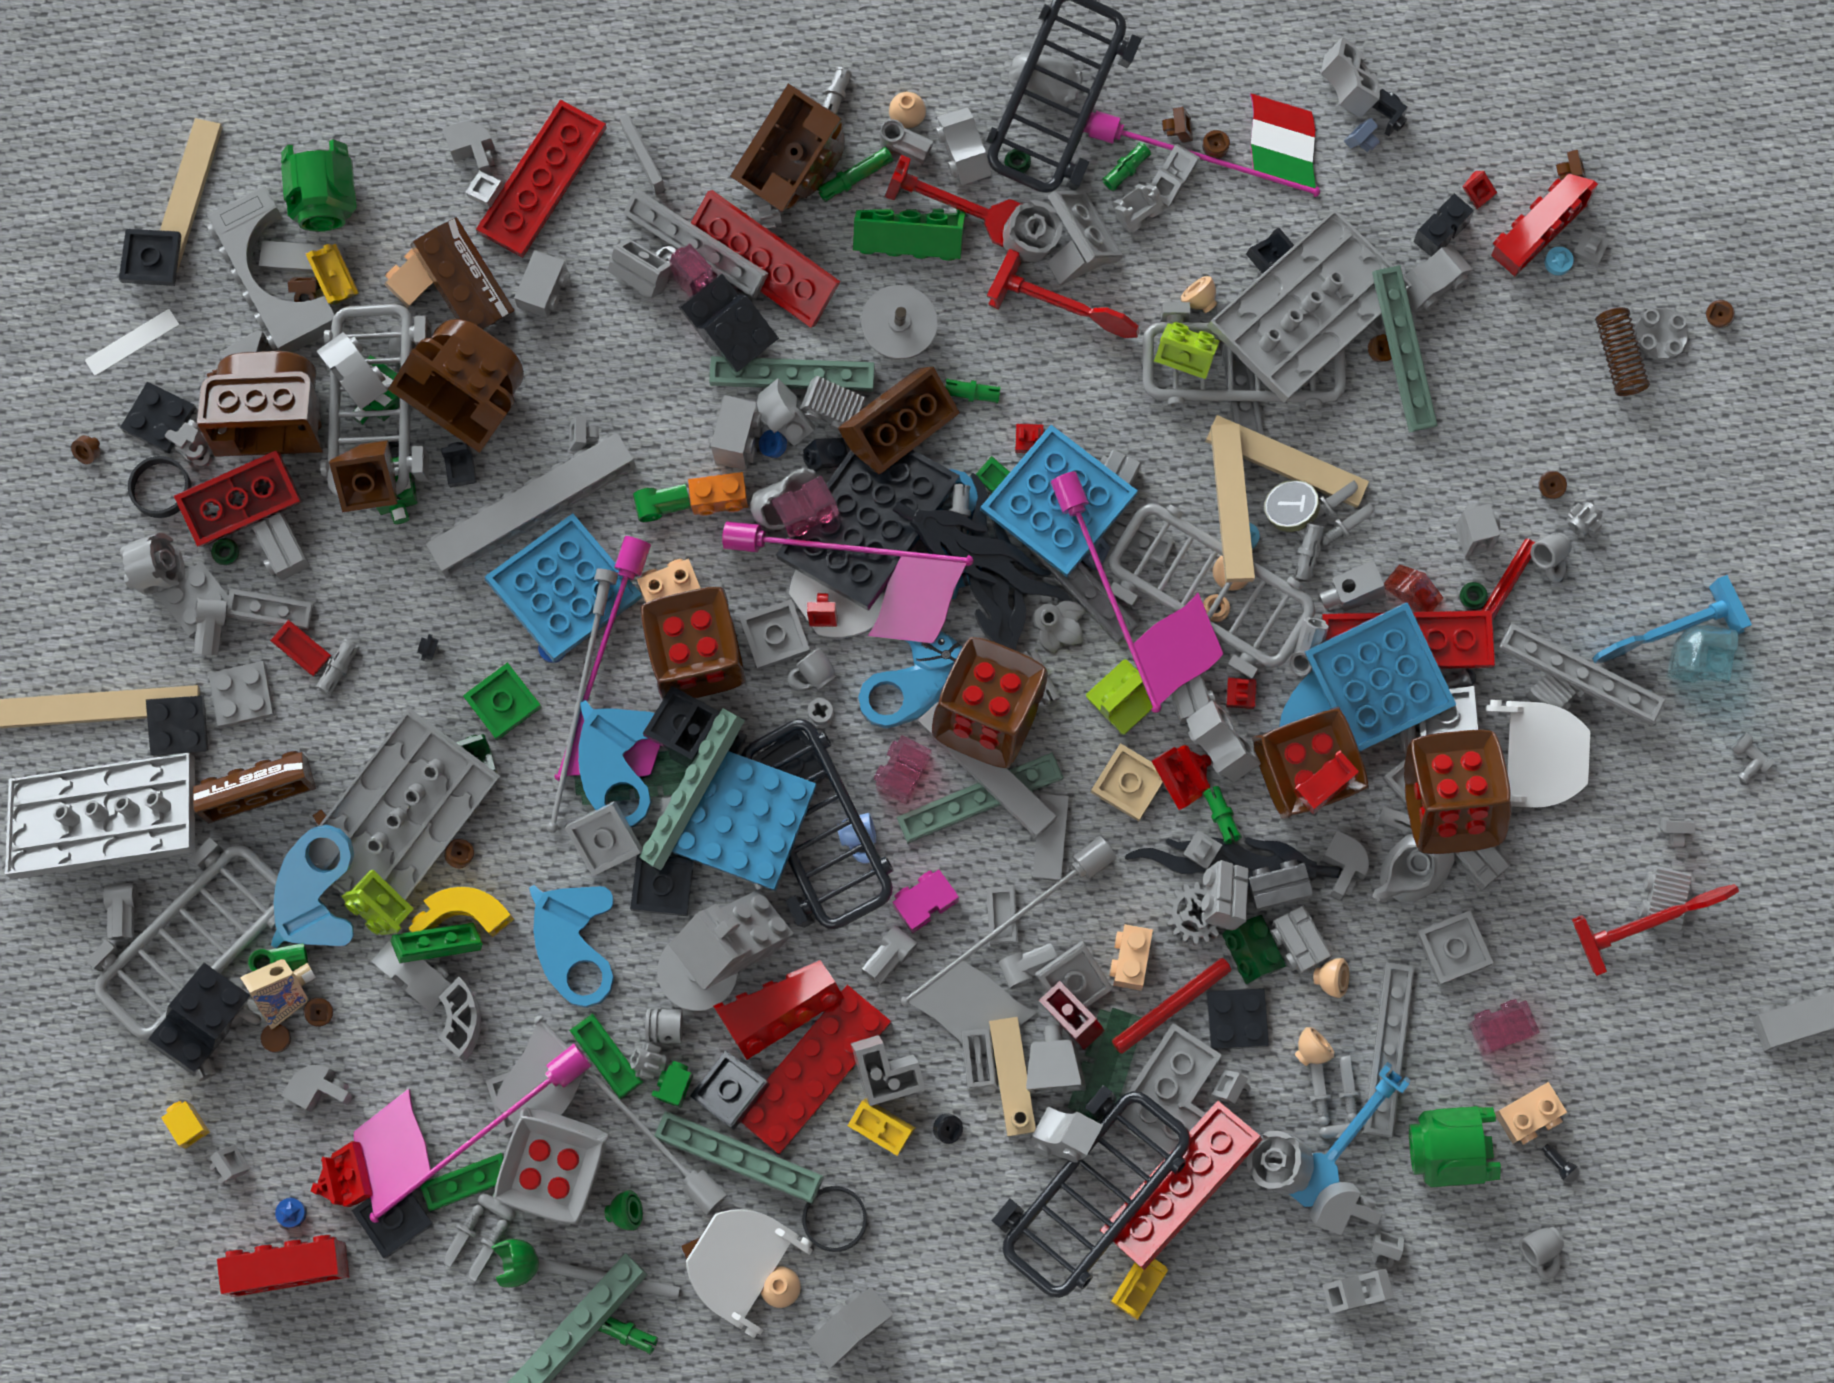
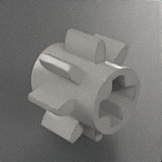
[751,202,782,234]
[1567,503,1603,537]
[630,1043,666,1080]

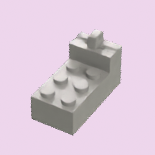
[669,889,794,990]

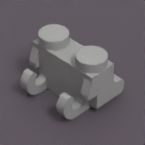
[1112,184,1164,233]
[165,420,211,468]

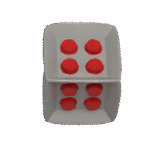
[492,1107,609,1225]

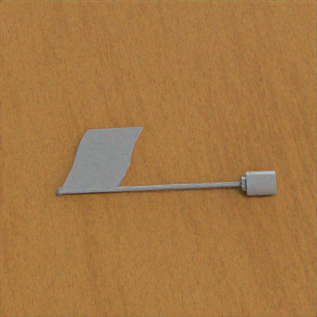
[901,836,1117,1054]
[494,1015,727,1215]

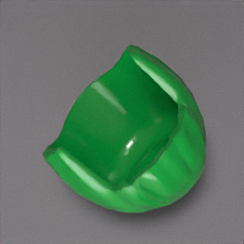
[491,1239,539,1288]

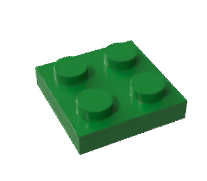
[463,662,542,741]

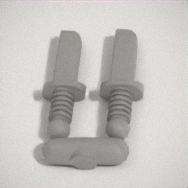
[1296,480,1374,551]
[1310,1055,1361,1139]
[444,1193,516,1283]

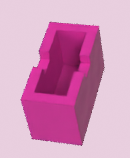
[892,869,959,934]

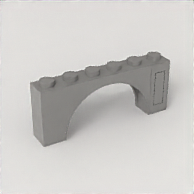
[207,186,335,352]

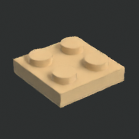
[1091,743,1163,822]

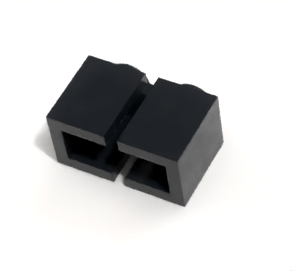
[1413,193,1475,257]

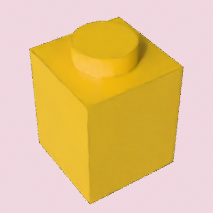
[161,1101,210,1149]

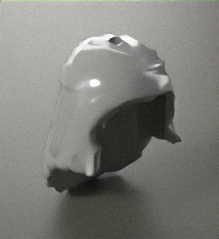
[1009,52,1083,107]
[750,468,823,530]

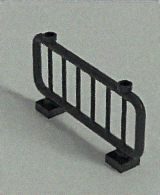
[986,0,1142,193]
[741,719,894,930]
[991,1085,1191,1298]

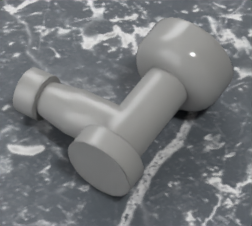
[1731,732,1775,784]

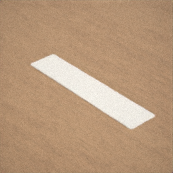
[85,309,179,375]

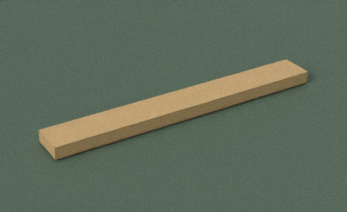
[0,685,200,729]

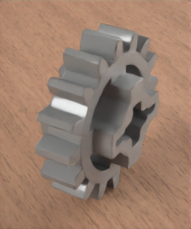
[1165,882,1224,946]

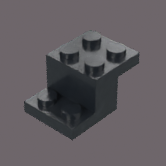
[678,273,779,372]
[643,686,747,768]
[147,962,251,1076]

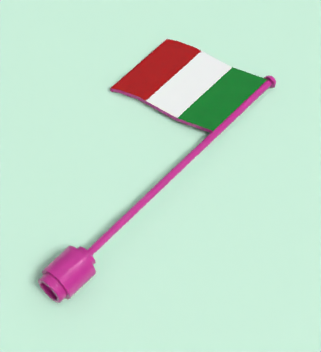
[1084,93,1320,197]

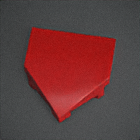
[1151,745,1211,810]
[310,1141,373,1207]

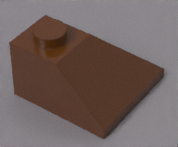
[329,440,398,513]

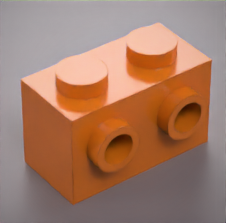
[688,472,748,516]

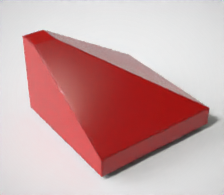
[1463,171,1497,209]

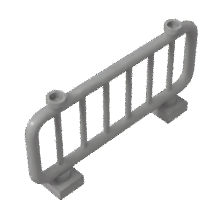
[1143,302,1346,410]
[320,304,432,497]
[1109,504,1315,679]
[85,838,278,1039]

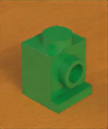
[651,1061,693,1108]

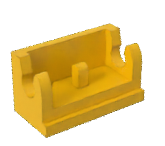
[305,244,359,305]
[847,1098,916,1156]
[1110,1259,1168,1320]

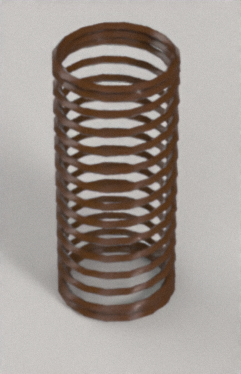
[1595,307,1650,396]

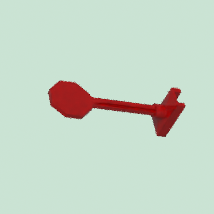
[884,155,1022,248]
[987,249,1139,338]
[1571,884,1740,976]

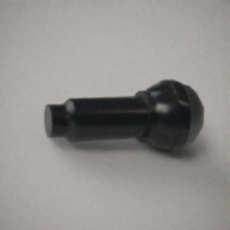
[1541,1144,1580,1183]

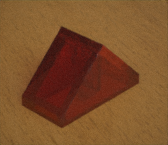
[1384,564,1444,612]

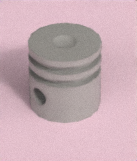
[645,1009,683,1044]

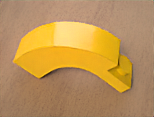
[409,887,514,937]

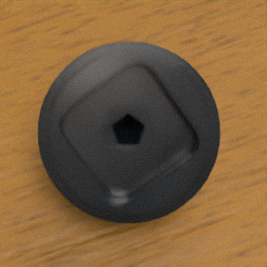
[933,1113,963,1144]

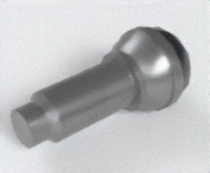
[1445,668,1476,689]

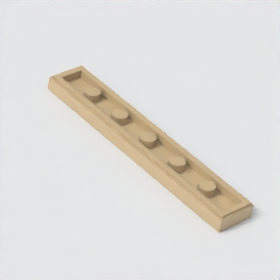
[160,118,223,272]
[1205,415,1369,508]
[1210,424,1255,583]

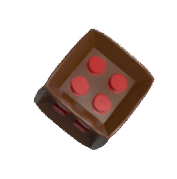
[640,587,746,700]
[932,637,1048,768]
[1252,706,1369,820]
[1404,730,1512,854]

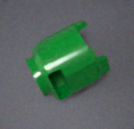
[281,139,357,232]
[1409,1106,1501,1187]

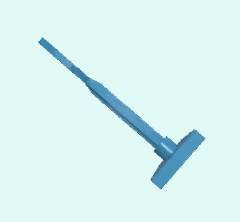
[1592,575,1752,663]
[1289,1062,1410,1207]

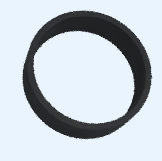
[128,456,192,518]
[802,1186,867,1252]

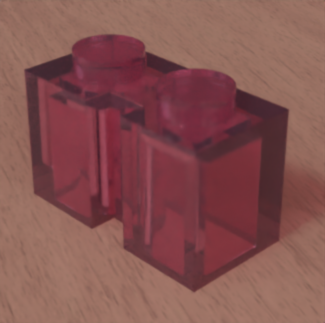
[669,244,713,297]
[771,476,839,538]
[873,735,932,805]
[1468,999,1540,1057]

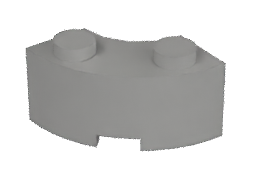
[1320,37,1380,118]
[935,108,992,186]
[1404,245,1473,312]
[317,332,387,410]
[1186,700,1261,782]
[371,939,451,1012]
[439,977,481,1062]
[1030,1107,1103,1162]

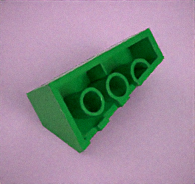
[853,208,966,261]

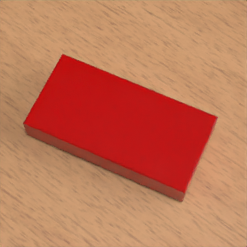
[270,620,332,677]

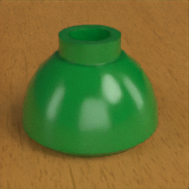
[604,1190,643,1231]

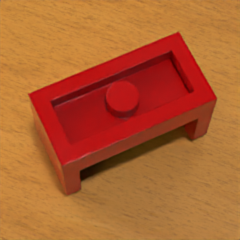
[1294,750,1359,814]

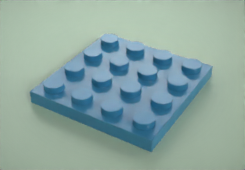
[980,425,1138,577]
[485,513,642,662]
[1304,602,1457,752]
[672,751,817,891]

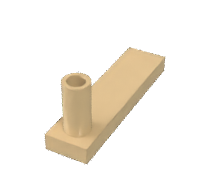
[989,1017,1036,1137]

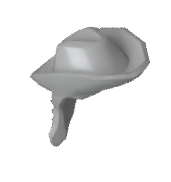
[1372,834,1455,903]

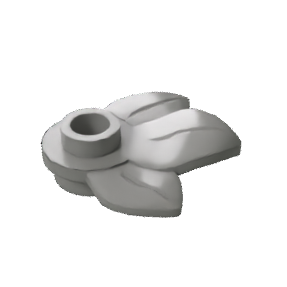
[1034,601,1085,653]

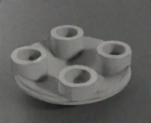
[1634,308,1689,360]

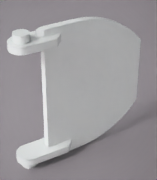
[789,570,885,638]
[1486,700,1590,807]
[686,1209,813,1338]

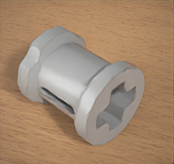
[808,698,834,729]

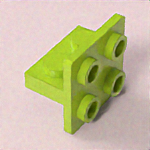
[1154,322,1219,379]
[1086,659,1153,735]
[341,870,414,935]

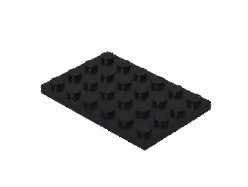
[776,449,961,611]

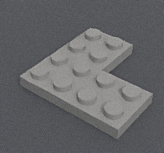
[1114,1023,1222,1154]

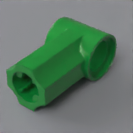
[633,484,691,522]
[248,943,309,971]

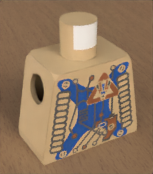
[240,960,316,1030]

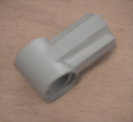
[880,119,933,164]
[193,598,226,655]
[1288,617,1329,676]
[103,883,138,941]
[862,925,918,985]
[998,943,1058,989]

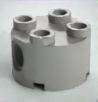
[1003,200,1063,263]
[120,533,185,595]
[1247,1130,1314,1195]

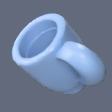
[837,813,876,863]

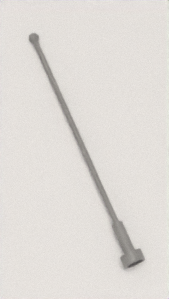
[547,568,618,833]

